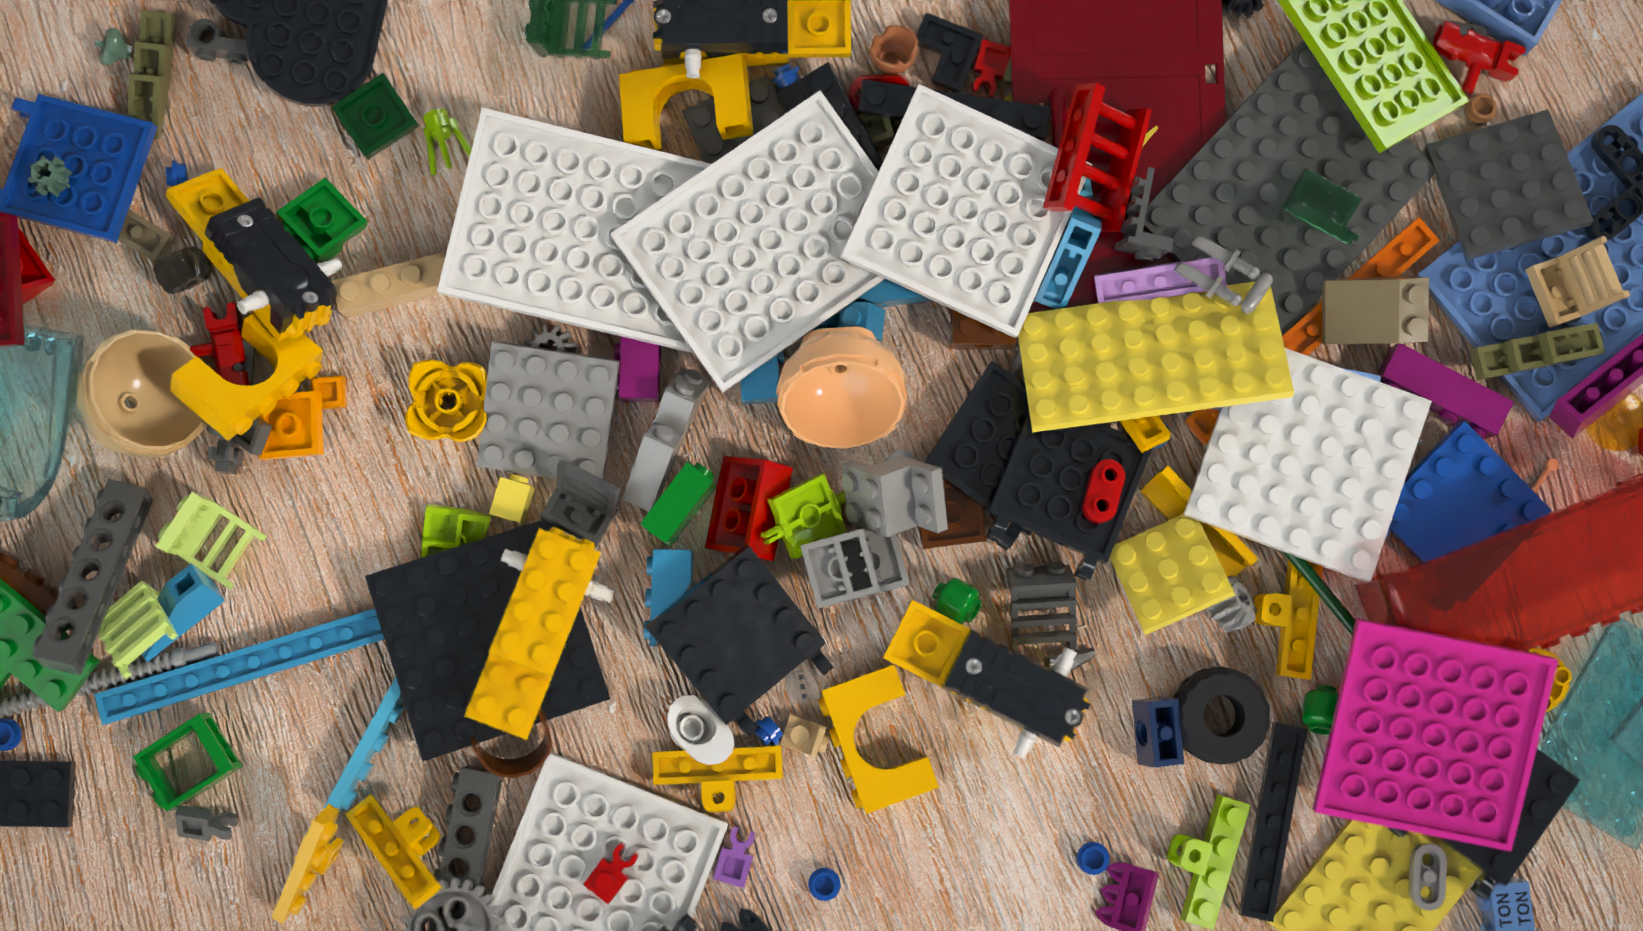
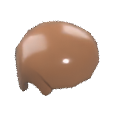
[870,25,918,74]

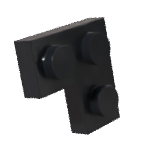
[916,12,983,94]

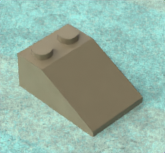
[1322,275,1429,344]

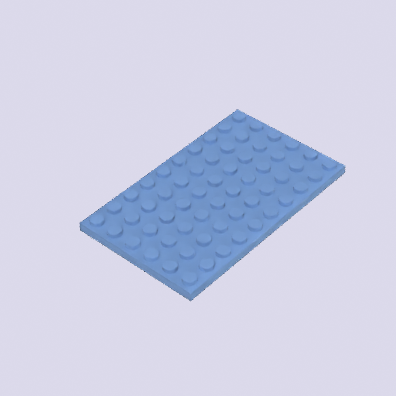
[1415,92,1643,422]

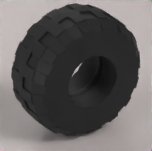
[1173,667,1271,764]

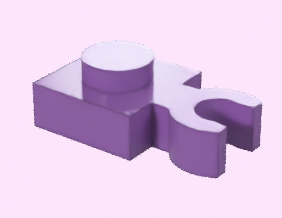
[713,826,755,888]

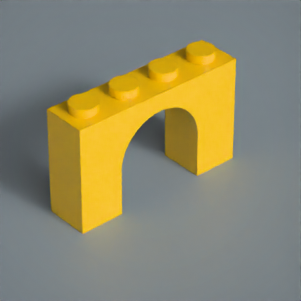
[619,53,754,151]
[170,312,324,441]
[818,664,939,814]

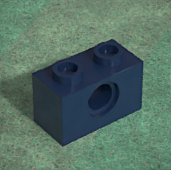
[1132,697,1184,768]

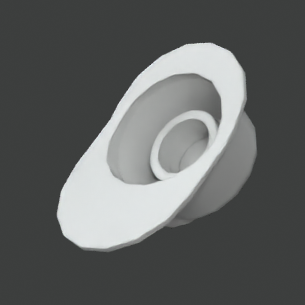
[667,695,734,765]

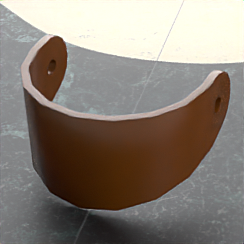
[470,706,552,778]

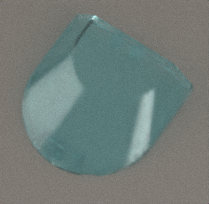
[0,324,84,522]

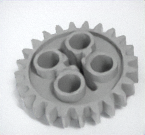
[401,878,507,931]

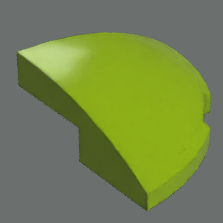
[420,504,491,558]

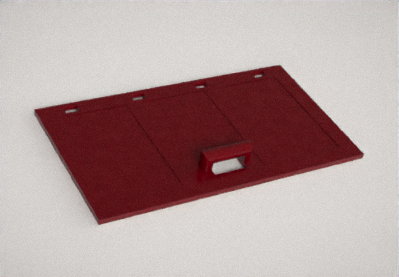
[1009,0,1226,313]

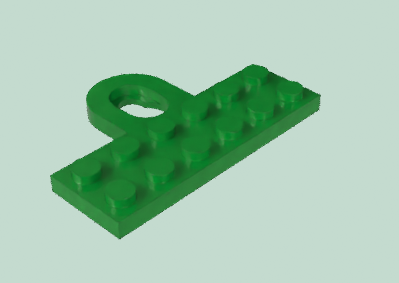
[0,578,100,712]

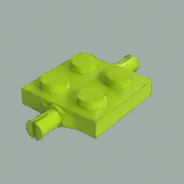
[761,474,847,559]

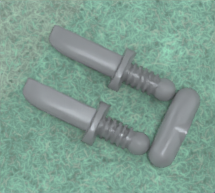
[1174,236,1273,314]

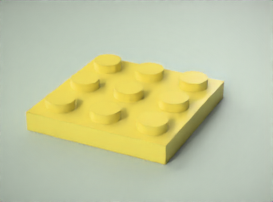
[1109,514,1235,635]

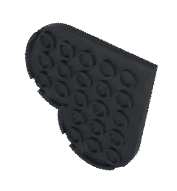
[209,0,388,107]

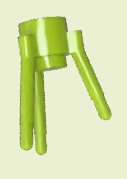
[423,108,472,176]

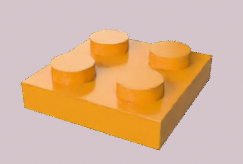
[259,391,324,460]

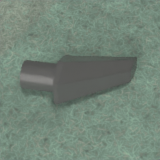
[1044,647,1095,671]

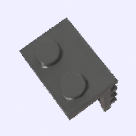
[1114,167,1174,262]
[540,459,621,548]
[1006,562,1077,653]

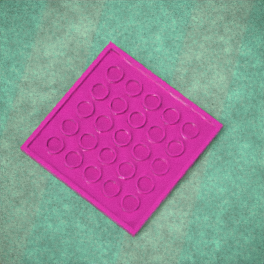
[1312,618,1558,851]

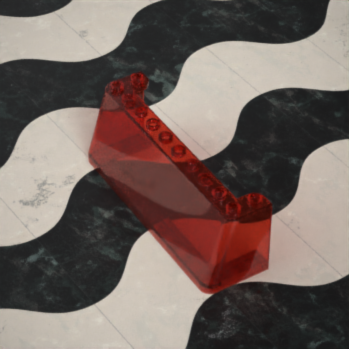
[1354,473,1643,652]

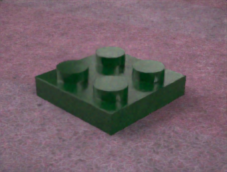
[331,73,419,160]

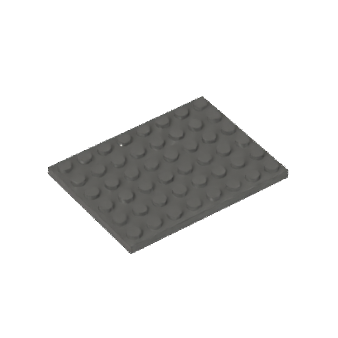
[1136,40,1435,335]

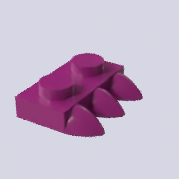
[1095,862,1159,931]

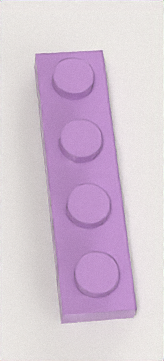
[1094,256,1227,303]

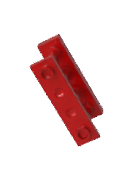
[1043,83,1152,232]

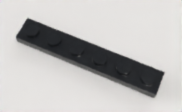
[858,79,1051,141]
[1238,722,1307,922]

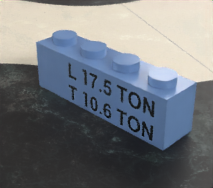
[1476,878,1535,931]

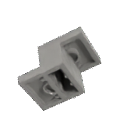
[842,456,948,537]
[800,529,910,609]

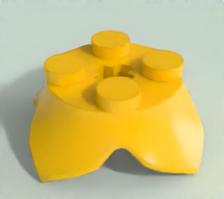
[405,359,487,442]

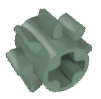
[28,156,72,197]

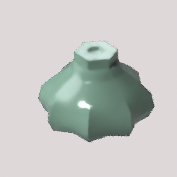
[94,28,132,65]

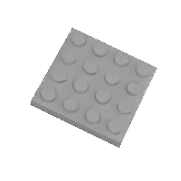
[477,341,620,480]

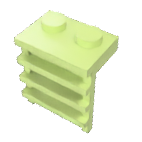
[155,492,267,589]
[98,580,178,679]

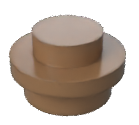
[1464,93,1497,125]

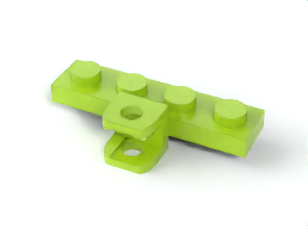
[1166,794,1251,930]

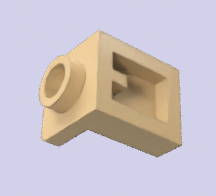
[780,714,830,758]

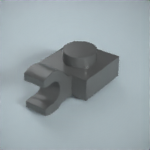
[207,439,243,475]
[175,805,238,841]

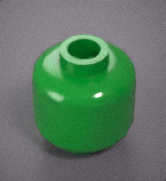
[932,578,982,625]
[1302,685,1339,735]

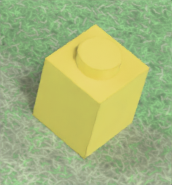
[489,474,535,525]

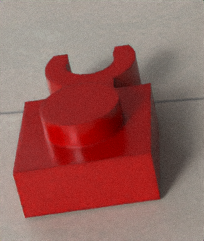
[972,39,1010,98]
[583,842,639,905]

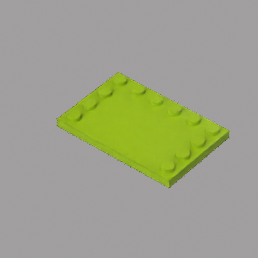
[1277,0,1469,154]

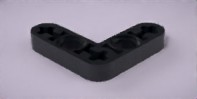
[1585,125,1643,241]

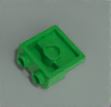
[276,178,368,264]

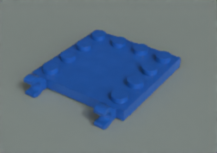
[0,94,158,243]
[1385,421,1552,612]

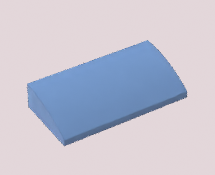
[1436,0,1562,56]

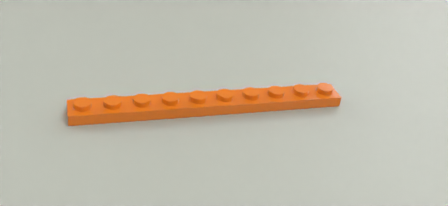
[1183,217,1440,445]

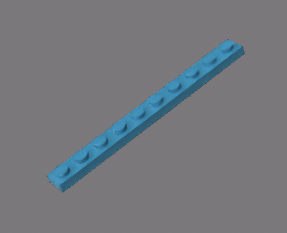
[94,608,384,725]

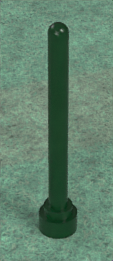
[1283,552,1356,635]

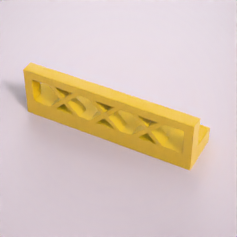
[1139,466,1258,577]

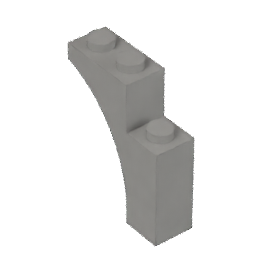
[621,368,711,511]

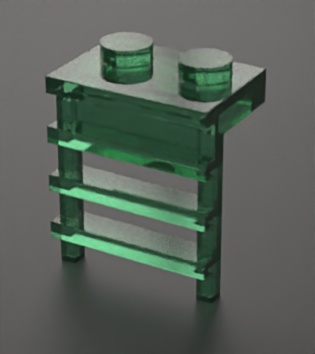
[525,0,617,60]
[1282,168,1363,245]

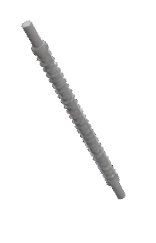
[0,642,220,719]

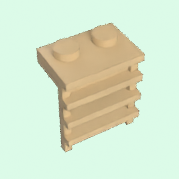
[1525,236,1630,328]

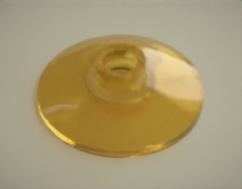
[1586,392,1643,451]

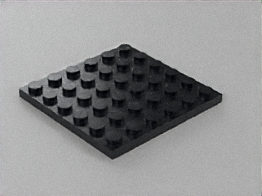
[365,520,610,762]

